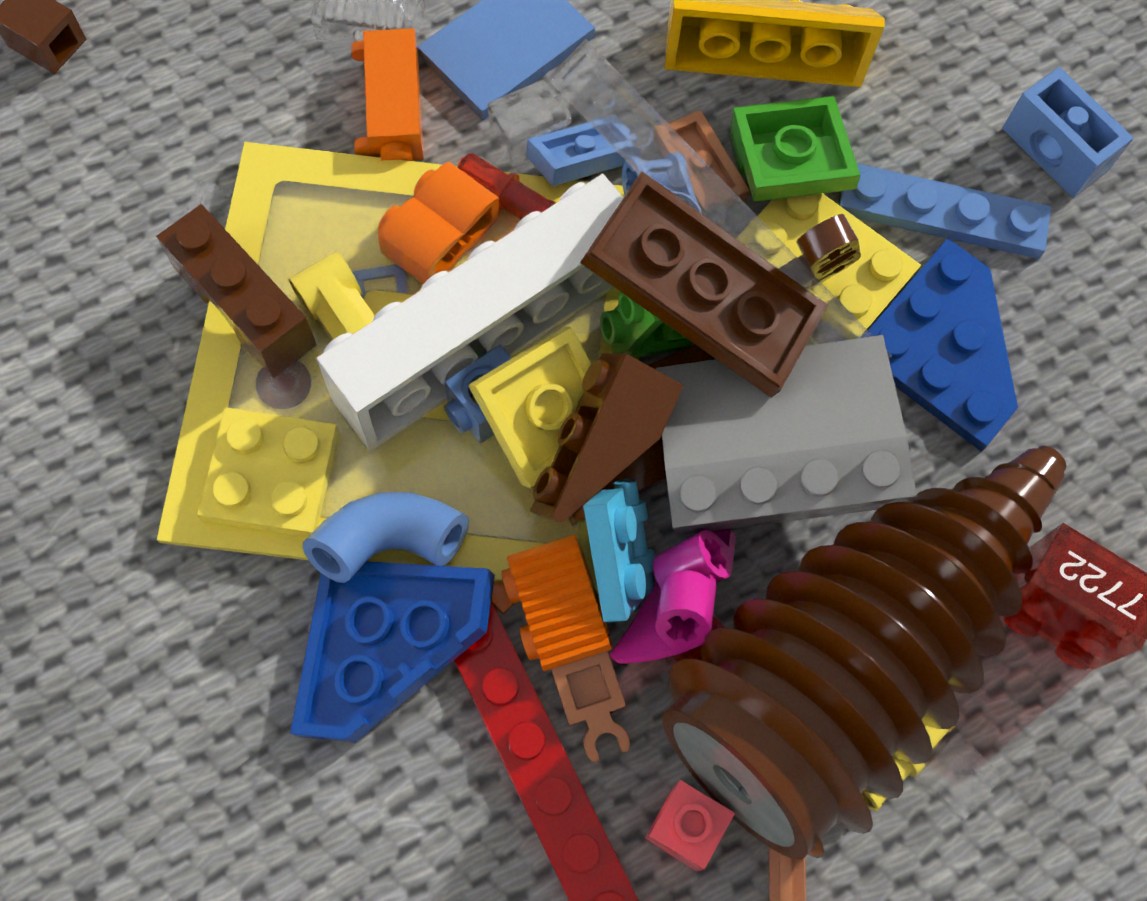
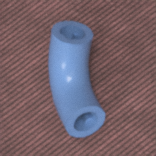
[303,492,469,583]

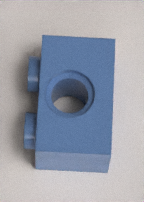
[1002,67,1134,198]

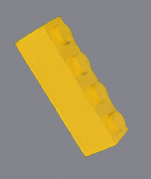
[664,0,885,87]

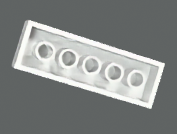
[316,173,623,452]

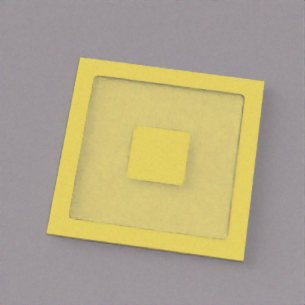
[157,142,640,594]

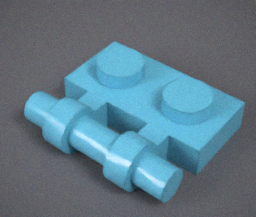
[583,479,655,622]

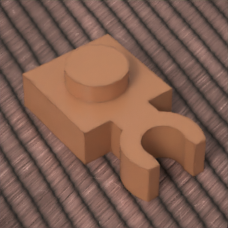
[551,651,630,763]

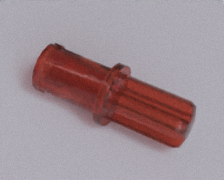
[457,153,556,220]

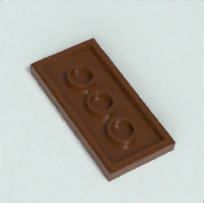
[580,171,828,398]

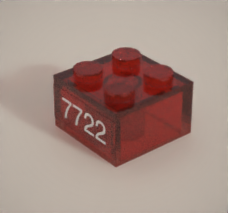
[1004,523,1147,670]

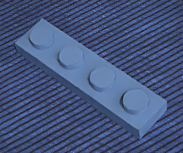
[838,164,1051,259]

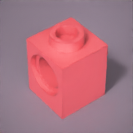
[644,780,735,872]

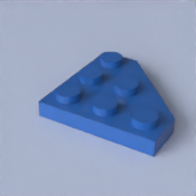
[862,238,1018,452]
[290,561,495,743]

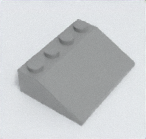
[656,335,917,536]

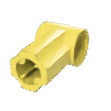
[288,251,375,340]

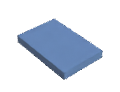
[417,0,595,120]

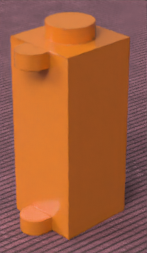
[351,28,424,161]

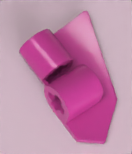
[610,529,736,664]

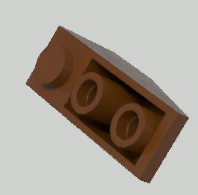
[530,353,684,523]

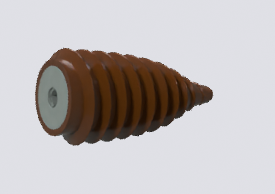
[662,446,1066,860]

